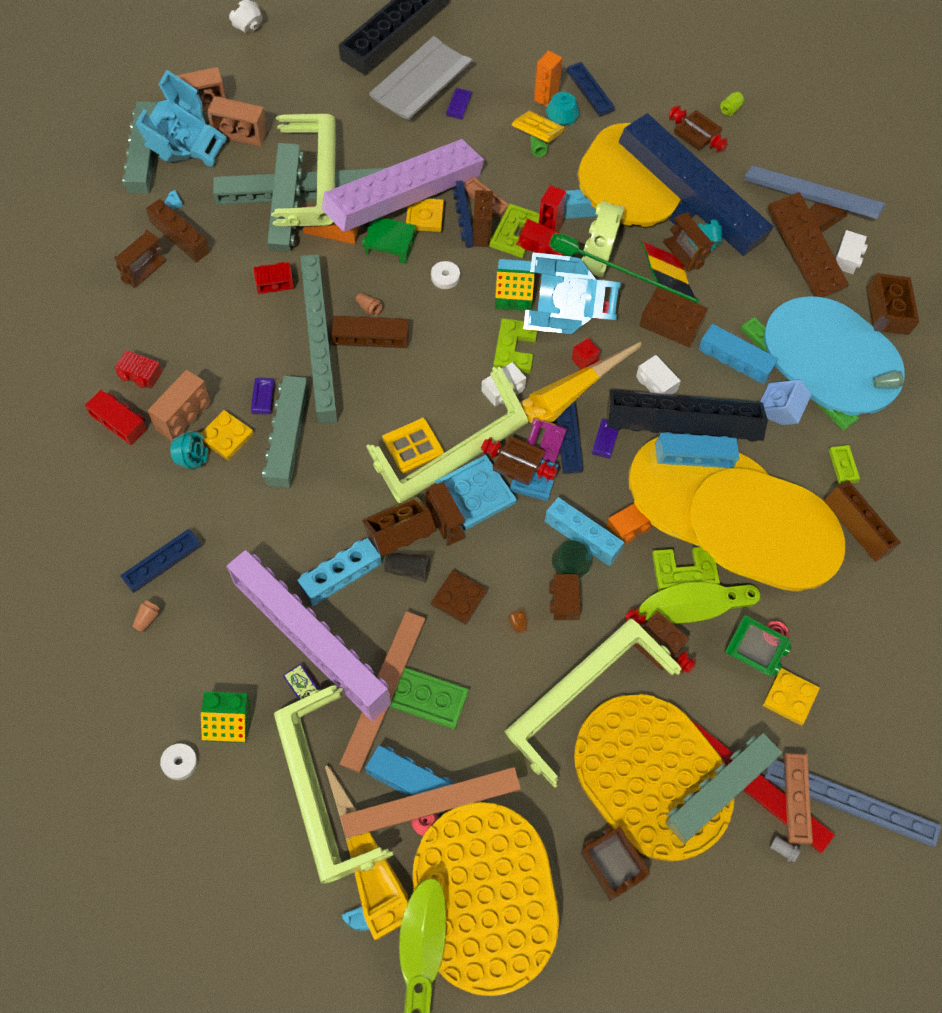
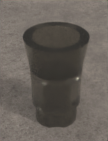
[384,553,431,583]

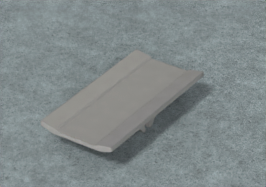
[369,36,473,120]

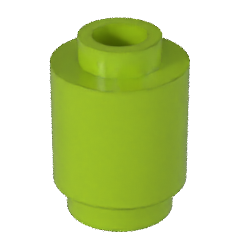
[720,92,744,116]

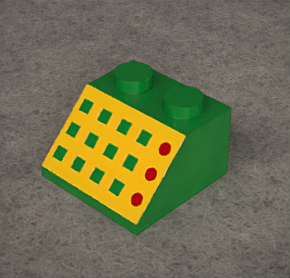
[495,269,534,311]
[201,691,251,743]

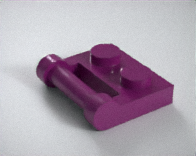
[527,418,567,463]

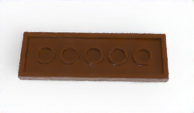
[767,192,849,298]

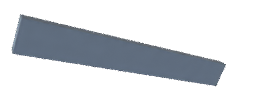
[744,166,885,219]
[764,760,941,848]

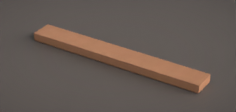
[340,611,425,773]
[341,767,521,838]

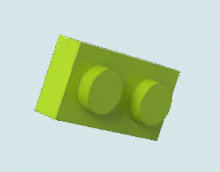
[829,445,860,485]

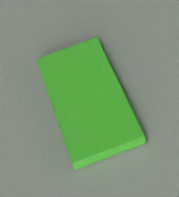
[389,667,469,730]

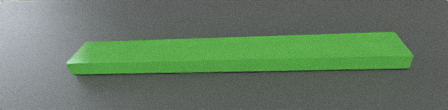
[740,317,859,431]

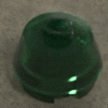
[552,540,592,579]

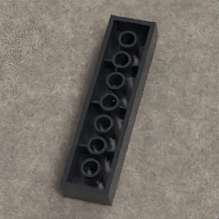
[339,0,449,75]
[607,389,768,442]

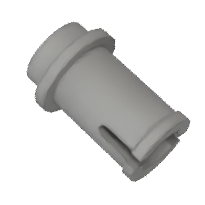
[770,836,801,862]

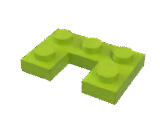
[490,204,539,258]
[493,318,537,374]
[652,547,720,591]

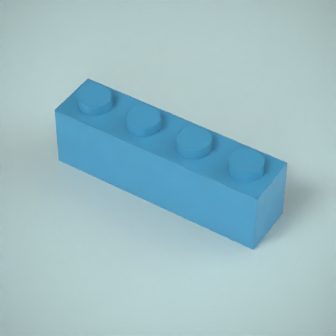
[698,324,778,384]
[655,432,740,468]
[365,745,454,815]

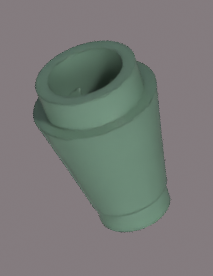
[873,370,904,389]

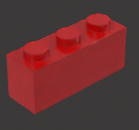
[538,185,566,232]
[516,218,565,256]
[84,390,147,446]

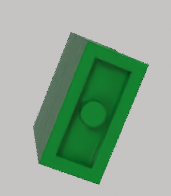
[362,217,416,264]

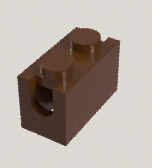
[549,574,581,620]

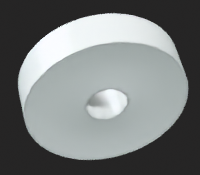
[431,261,460,289]
[160,744,197,780]

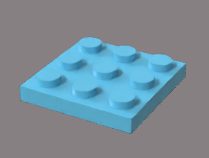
[435,455,517,531]

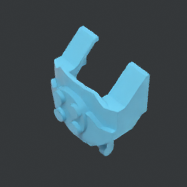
[135,70,227,167]
[524,253,621,334]

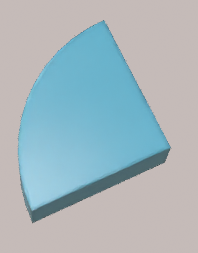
[164,190,183,210]
[341,906,370,931]

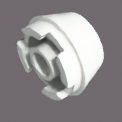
[229,0,263,33]

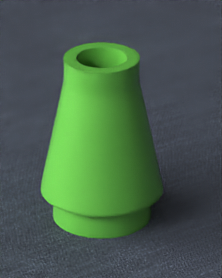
[530,135,548,157]

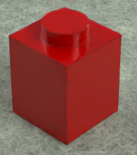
[571,338,600,370]

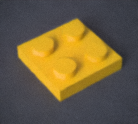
[406,199,444,232]
[201,410,254,460]
[763,668,820,726]

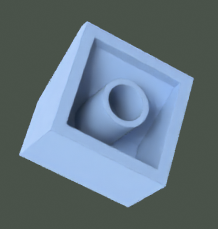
[760,379,812,425]

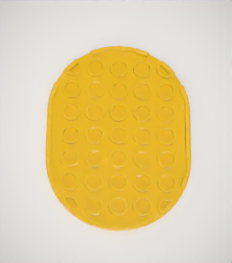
[577,123,681,227]
[628,437,769,547]
[690,468,845,591]
[574,694,734,861]
[413,803,559,996]

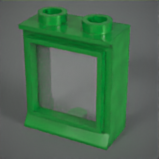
[725,615,792,677]

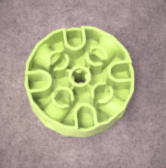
[581,200,625,278]

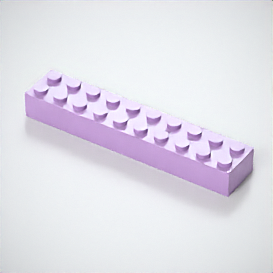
[322,139,484,232]
[226,550,391,721]

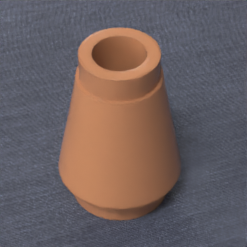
[355,293,382,316]
[132,600,160,633]

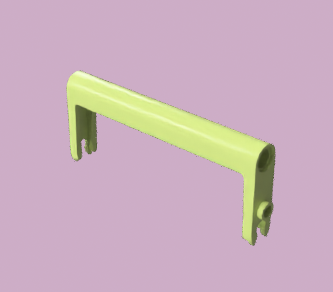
[271,114,336,226]
[366,366,528,504]
[504,619,681,788]
[274,685,393,884]

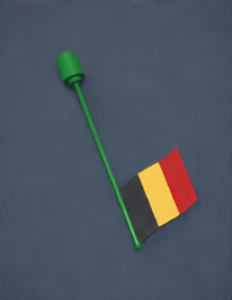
[549,233,699,304]

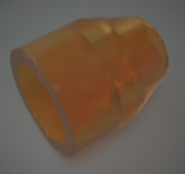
[508,611,527,633]

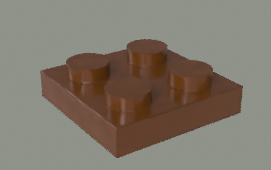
[431,570,488,625]

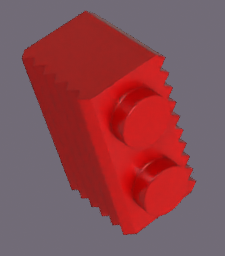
[253,262,294,294]
[114,350,162,389]

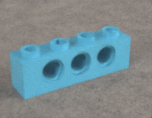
[545,497,624,567]
[298,538,382,607]

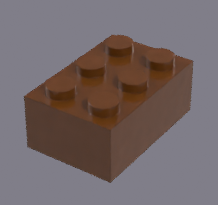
[867,273,919,335]
[639,287,708,348]
[362,496,437,556]

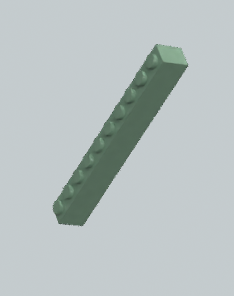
[213,168,386,205]
[300,254,337,424]

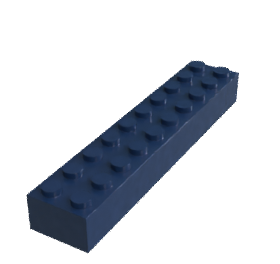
[619,113,774,256]

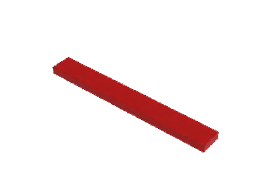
[692,720,835,854]

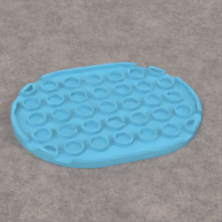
[764,296,905,416]

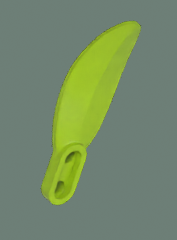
[638,582,760,624]
[399,878,446,1013]

